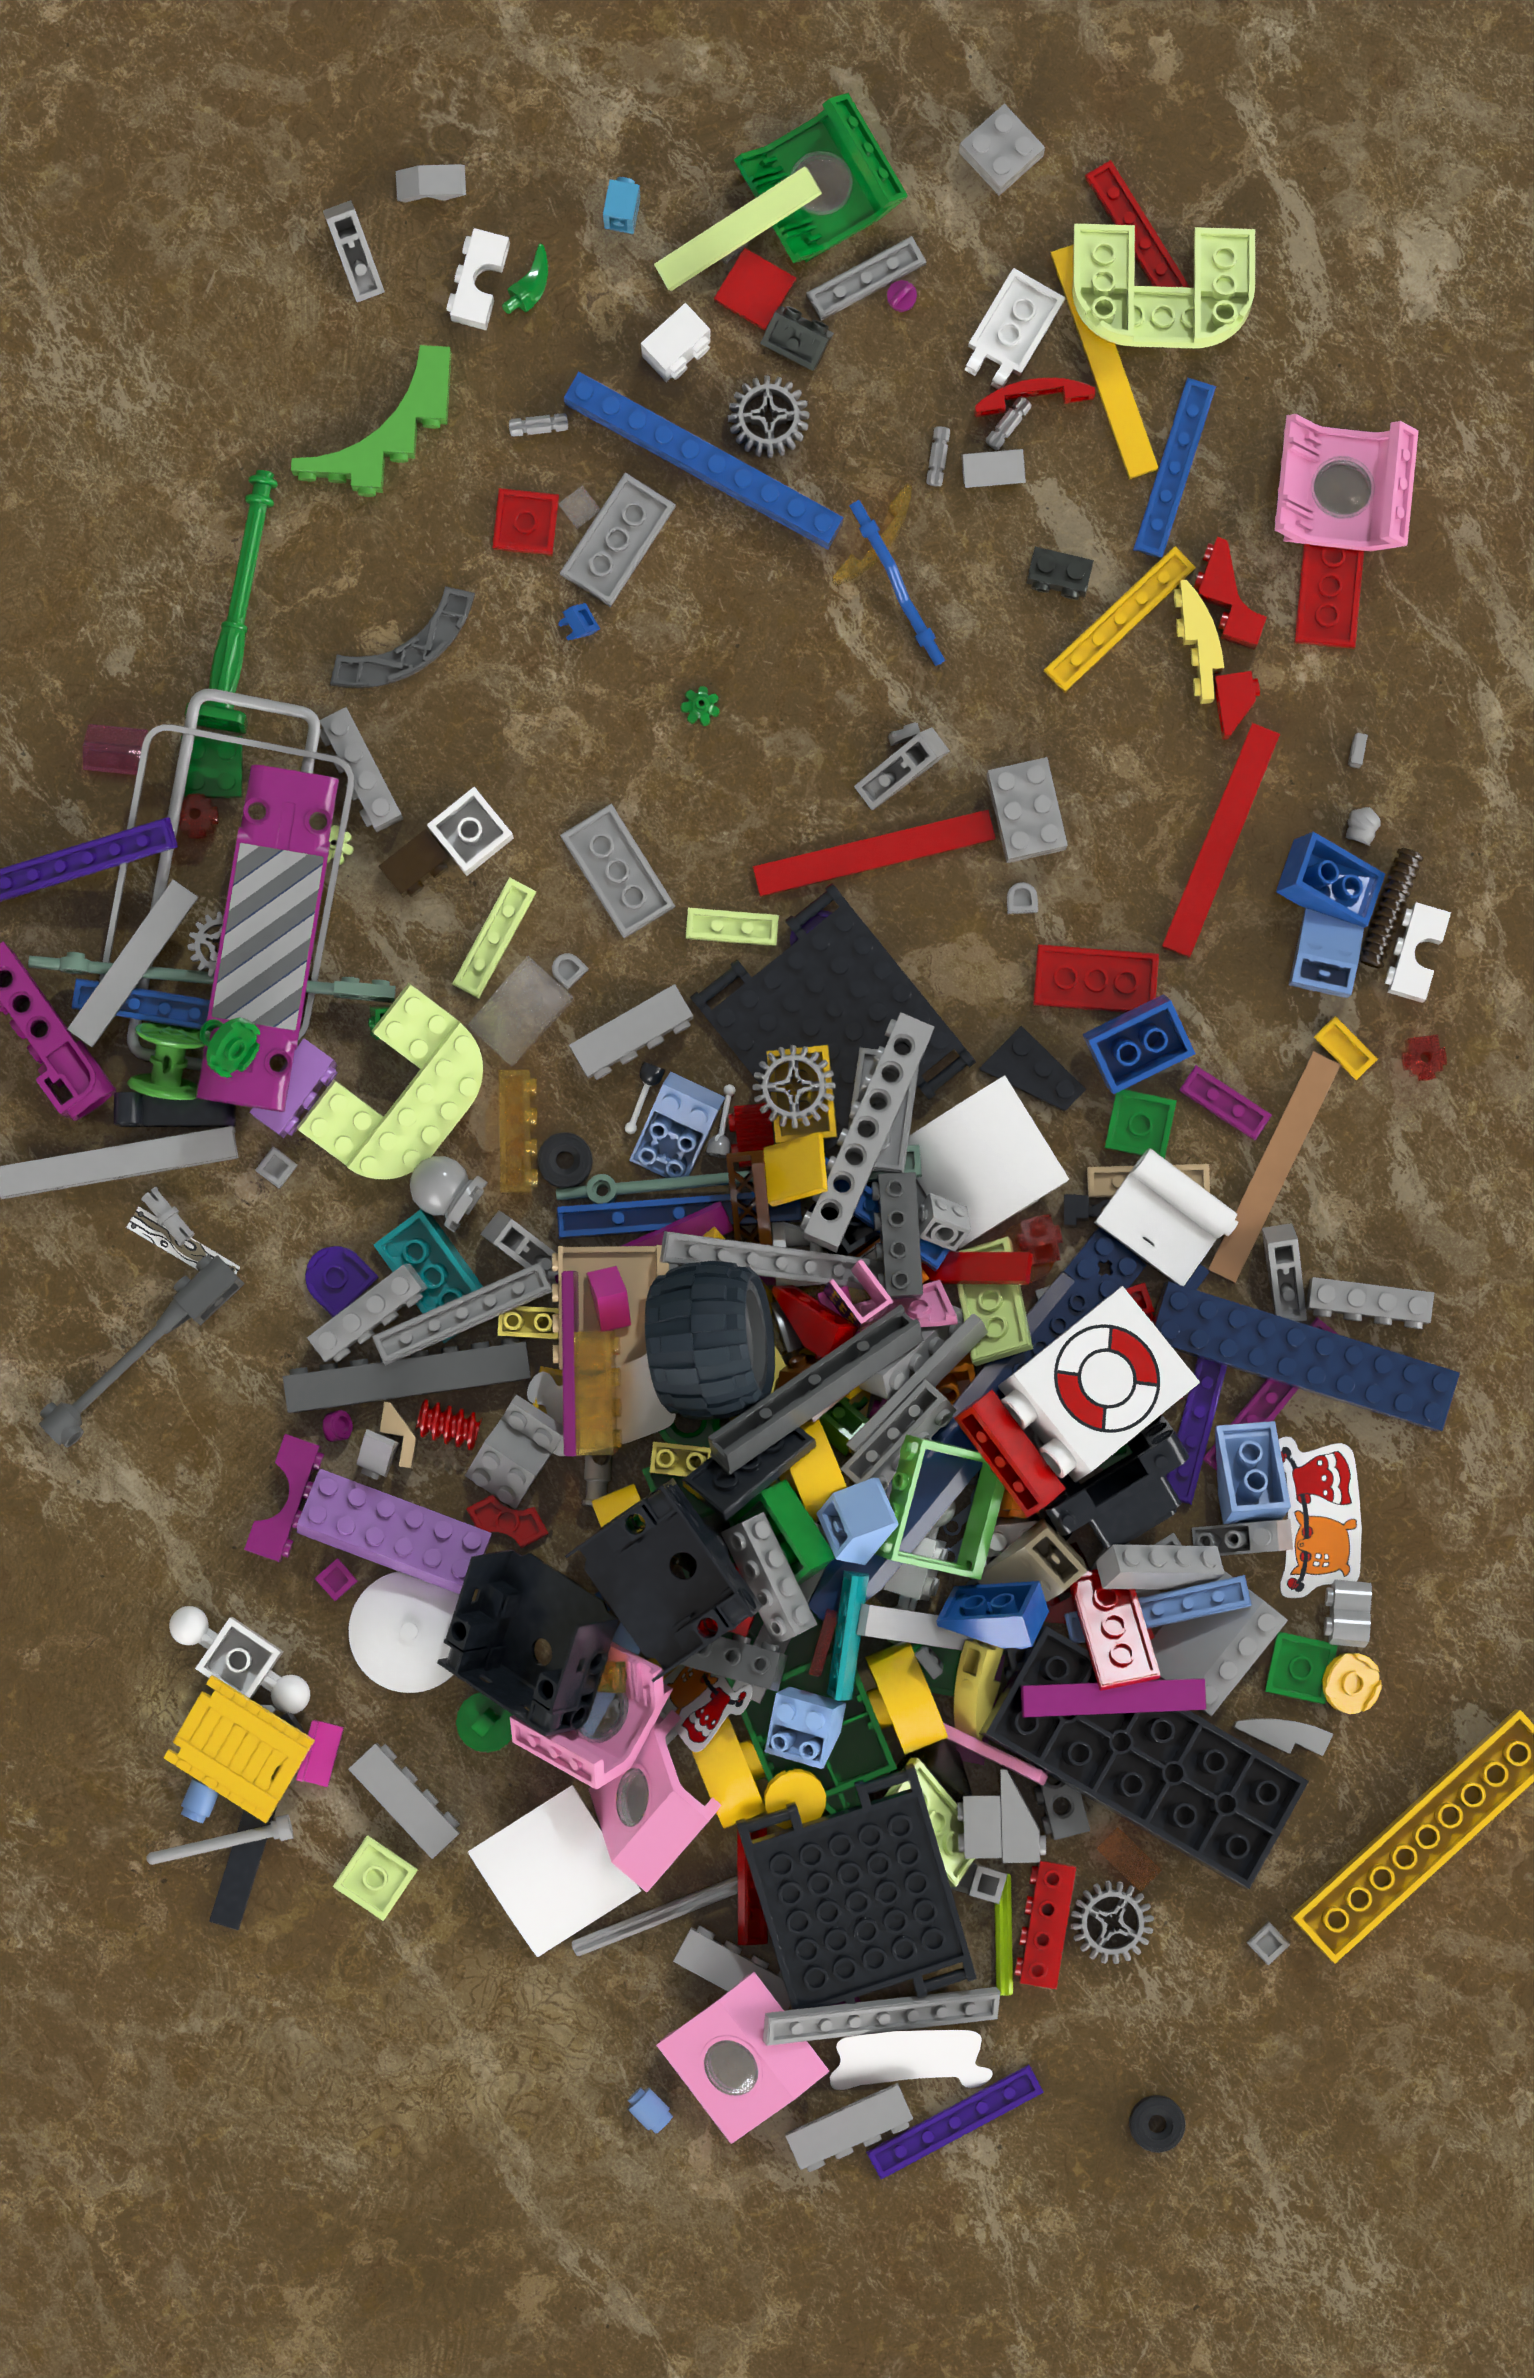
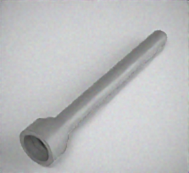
[147,1814,294,1865]

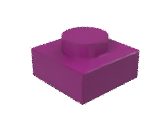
[315,1558,358,1601]

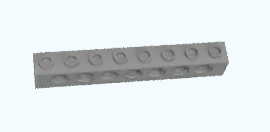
[800,1013,934,1253]

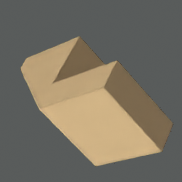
[380,1402,417,1469]

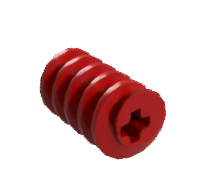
[415,1399,483,1451]

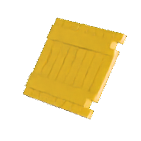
[164,1675,315,1823]

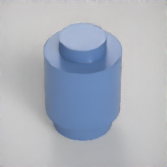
[181,1778,219,1823]
[627,2087,673,2134]

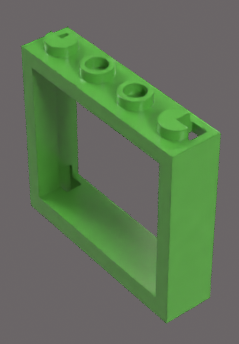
[875,1434,1005,1580]

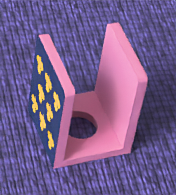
[823,1259,893,1332]

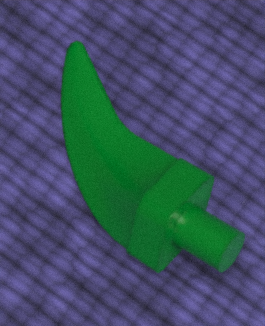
[502,244,548,314]

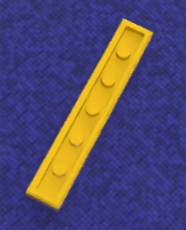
[1044,546,1196,693]

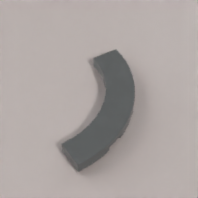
[330,586,475,688]

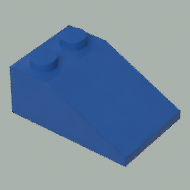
[1276,832,1385,928]
[936,1581,1049,1649]

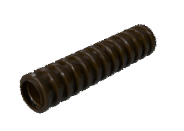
[1359,848,1423,969]

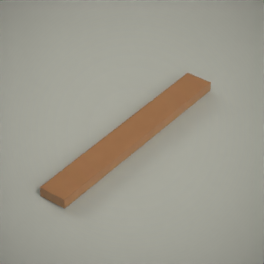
[1208,1051,1341,1283]

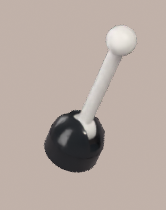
[625,1061,666,1134]

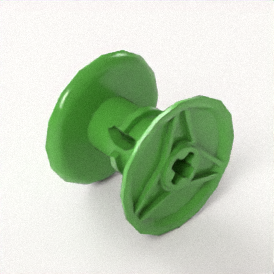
[127,1022,205,1100]

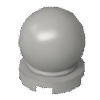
[410,1156,488,1232]

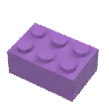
[250,1039,338,1138]

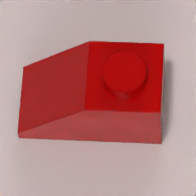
[1213,671,1260,740]

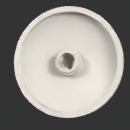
[349,1571,459,1693]

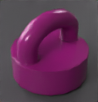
[887,280,917,312]
[323,1410,353,1442]

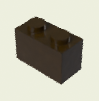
[378,829,450,898]

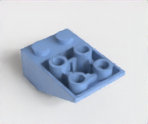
[1289,908,1364,998]
[629,1072,726,1178]

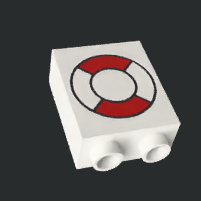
[998,1286,1200,1482]

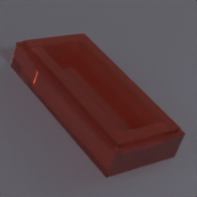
[809,1609,838,1677]

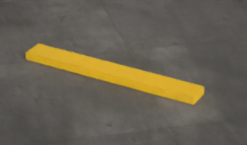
[1050,245,1158,479]

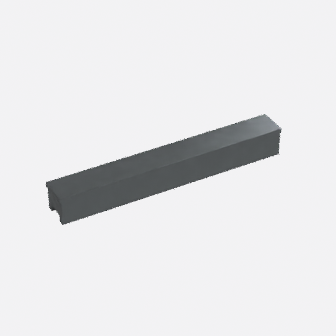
[708,1304,924,1475]

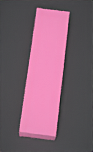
[943,1723,1048,1786]

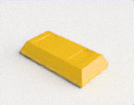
[1314,1016,1378,1080]

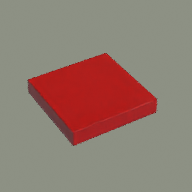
[714,247,796,331]
[492,488,559,556]

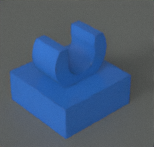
[558,603,600,640]

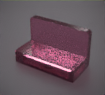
[83,724,148,775]

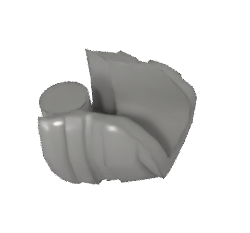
[1346,807,1381,846]

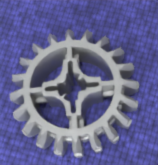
[728,376,809,458]
[752,1045,836,1128]
[1070,1880,1154,1964]

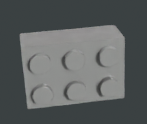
[986,757,1068,863]

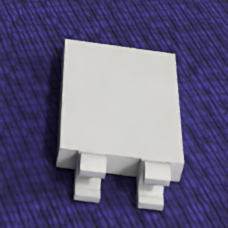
[965,268,1065,389]

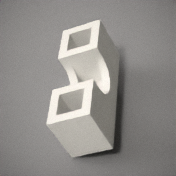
[447,228,510,330]
[1385,902,1451,1003]

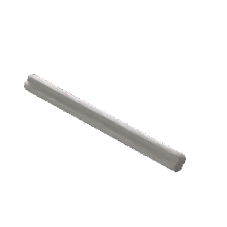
[572,1876,738,1956]

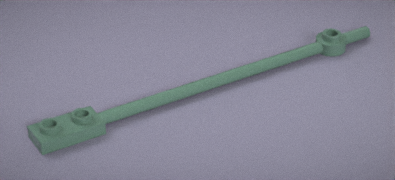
[28,952,396,1003]
[556,1145,922,1204]

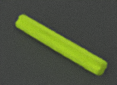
[995,1873,1013,1996]

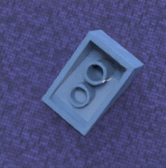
[1215,1421,1291,1525]

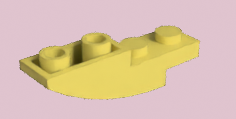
[1174,580,1224,704]
[497,1306,559,1340]
[650,1442,776,1486]
[954,1639,1004,1741]

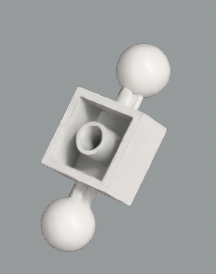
[884,1501,955,1644]
[169,1606,310,1714]

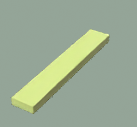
[654,166,822,291]

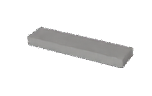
[806,236,926,321]

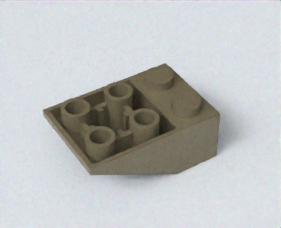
[976,1517,1087,1602]

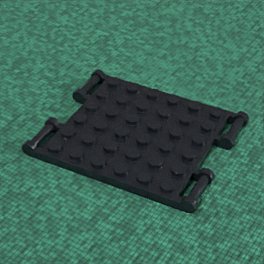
[690,883,976,1159]
[735,1763,977,2010]

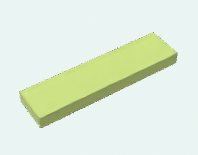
[452,877,536,999]

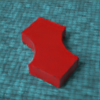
[466,1494,549,1548]

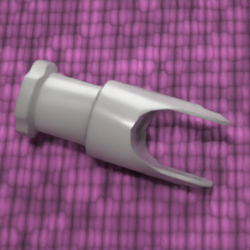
[582,1447,613,1507]

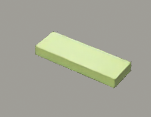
[686,908,779,946]

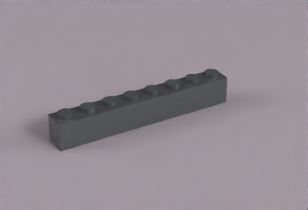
[283,1337,532,1414]

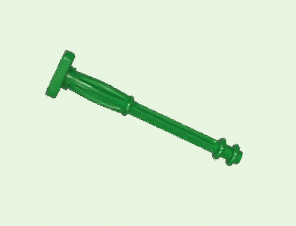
[184,470,278,734]

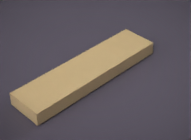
[1087,1164,1210,1198]

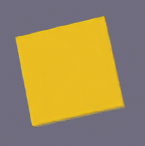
[763,1132,828,1207]

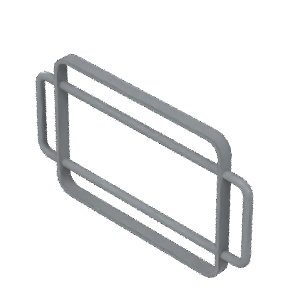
[99,689,354,1071]

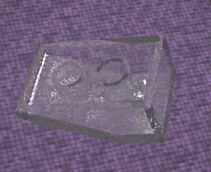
[467,956,574,1067]

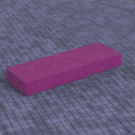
[1179,1065,1272,1141]

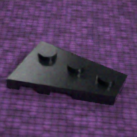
[978,1026,1086,1112]

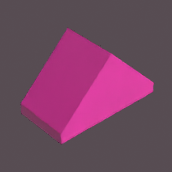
[586,1266,631,1333]

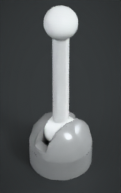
[706,1084,736,1158]

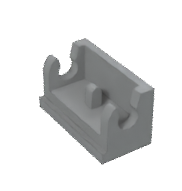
[961,449,1026,488]

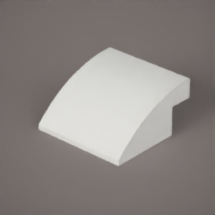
[908,1075,1069,1249]
[468,1785,641,1957]

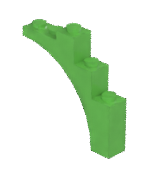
[291,345,452,497]

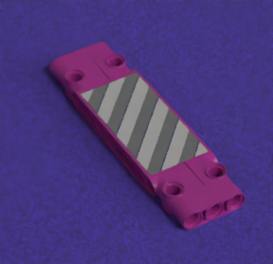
[196,765,339,1112]

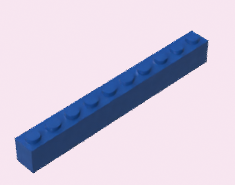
[564,371,843,550]

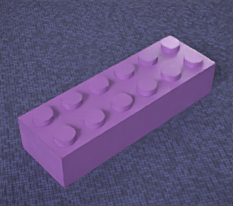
[297,1469,492,1594]

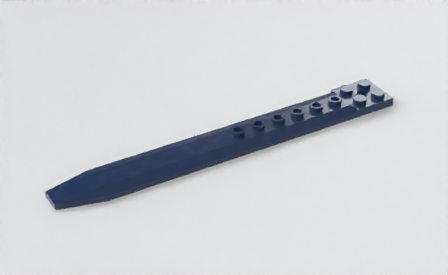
[808,1226,1147,1627]

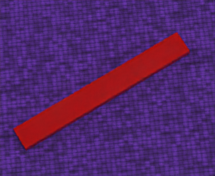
[1162,723,1280,958]
[753,809,996,897]

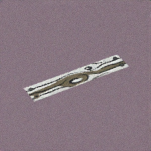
[127,1207,240,1274]

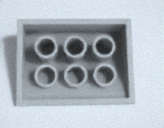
[1151,1571,1288,1716]

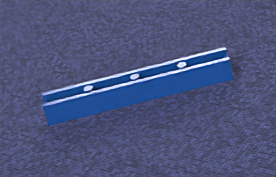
[557,1192,802,1239]

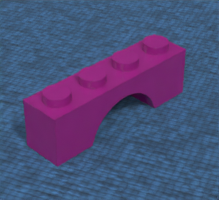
[244,1434,324,1562]

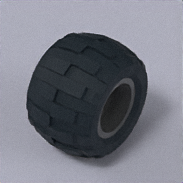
[645,1261,775,1420]

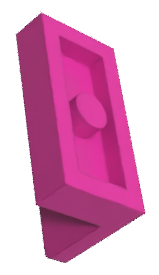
[296,1720,344,1787]

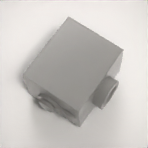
[918,1193,971,1251]

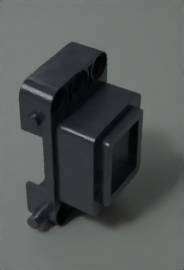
[1043,1415,1189,1549]

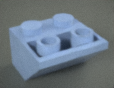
[816,1477,899,1565]
[765,1687,846,1769]

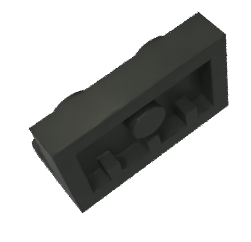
[760,306,834,371]
[1026,546,1094,600]

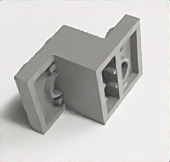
[465,1394,563,1510]

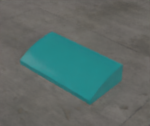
[374,1209,483,1344]
[827,1570,869,1701]

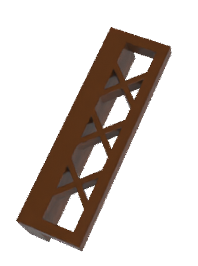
[726,1150,773,1246]

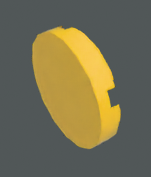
[1322,1653,1382,1714]
[764,1769,826,1829]

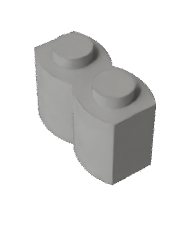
[1324,1580,1372,1648]

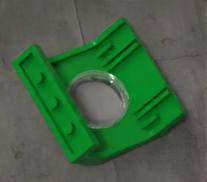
[734,93,908,263]

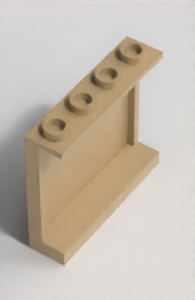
[552,1245,669,1370]

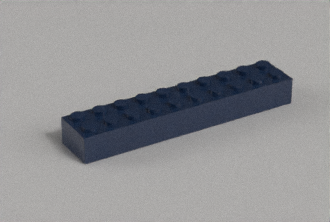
[1152,1281,1460,1432]

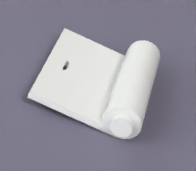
[1094,1148,1238,1286]

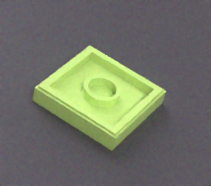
[333,1835,418,1921]

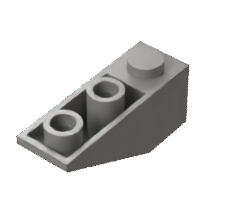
[1192,1519,1293,1556]

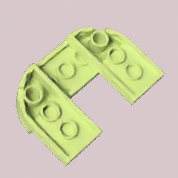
[1072,224,1255,348]
[296,983,483,1179]

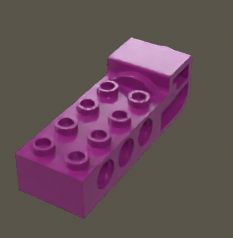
[0,941,117,1121]

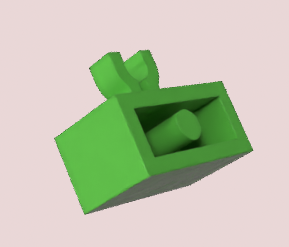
[819,1396,869,1456]

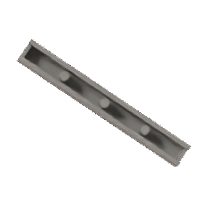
[0,1126,239,1199]

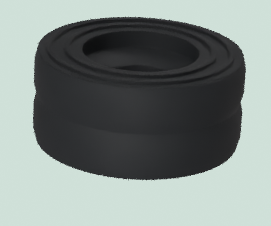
[537,1132,593,1188]
[1129,2095,1186,2153]

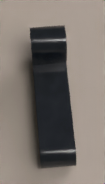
[113,1092,236,1127]

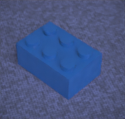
[1082,994,1196,1094]

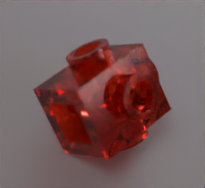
[178,794,219,839]
[1401,1034,1447,1081]
[1017,1214,1063,1266]

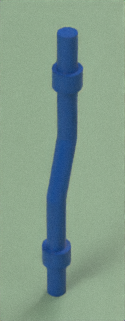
[849,500,946,666]

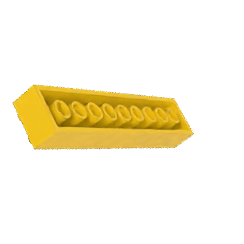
[1290,1709,1534,1964]

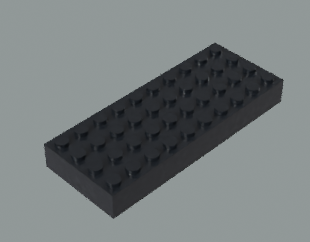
[979,1626,1309,1889]

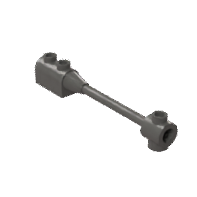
[39,1255,245,1448]

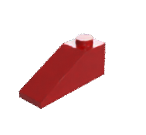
[771,1285,858,1360]

